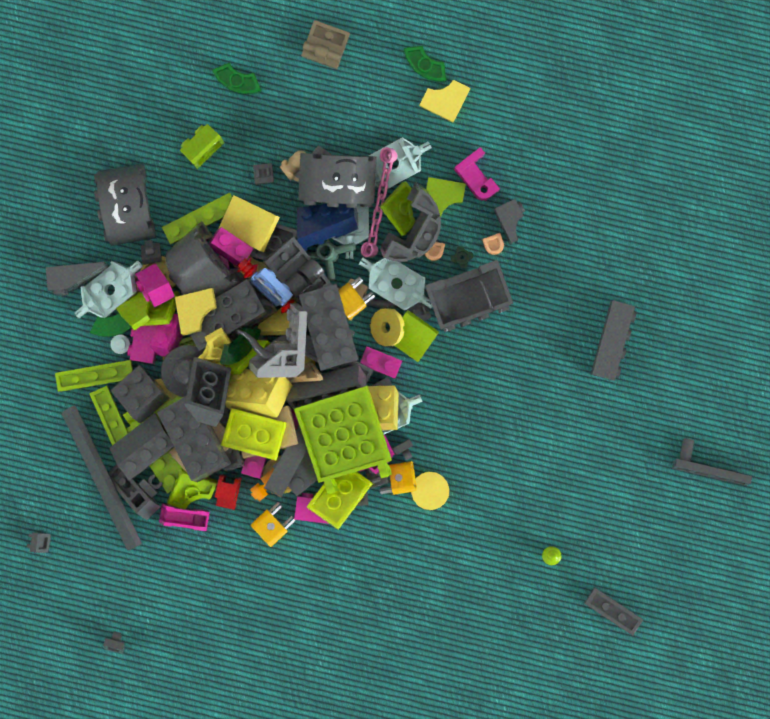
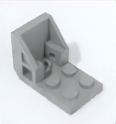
[249,303,307,378]

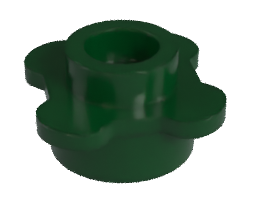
[451,246,473,269]

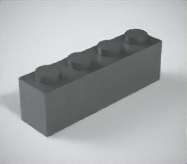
[590,300,637,381]
[287,364,366,412]

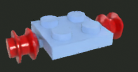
[237,257,301,314]

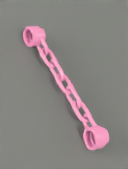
[361,147,397,258]

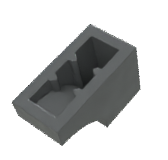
[494,199,525,245]

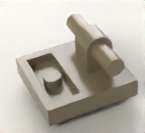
[301,20,350,70]

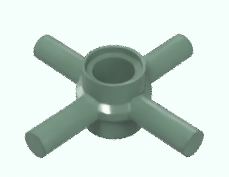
[308,239,356,281]

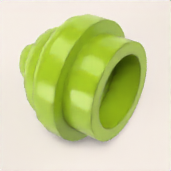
[542,546,561,565]

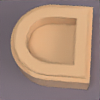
[482,233,504,255]
[425,242,445,261]

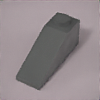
[108,465,160,520]

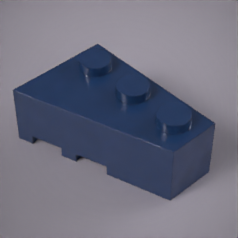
[297,203,358,251]

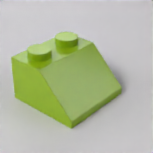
[180,124,225,169]

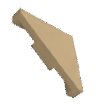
[286,361,323,383]

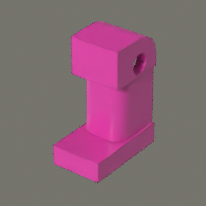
[454,147,500,201]
[159,503,210,531]

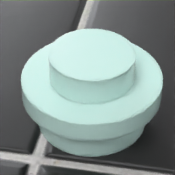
[111,335,130,354]

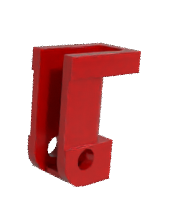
[215,474,242,510]

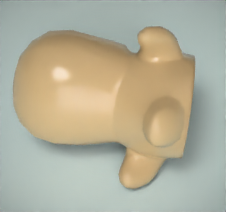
[280,150,306,182]

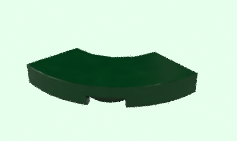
[220,327,261,365]

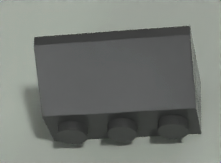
[185,357,231,427]
[110,413,174,480]

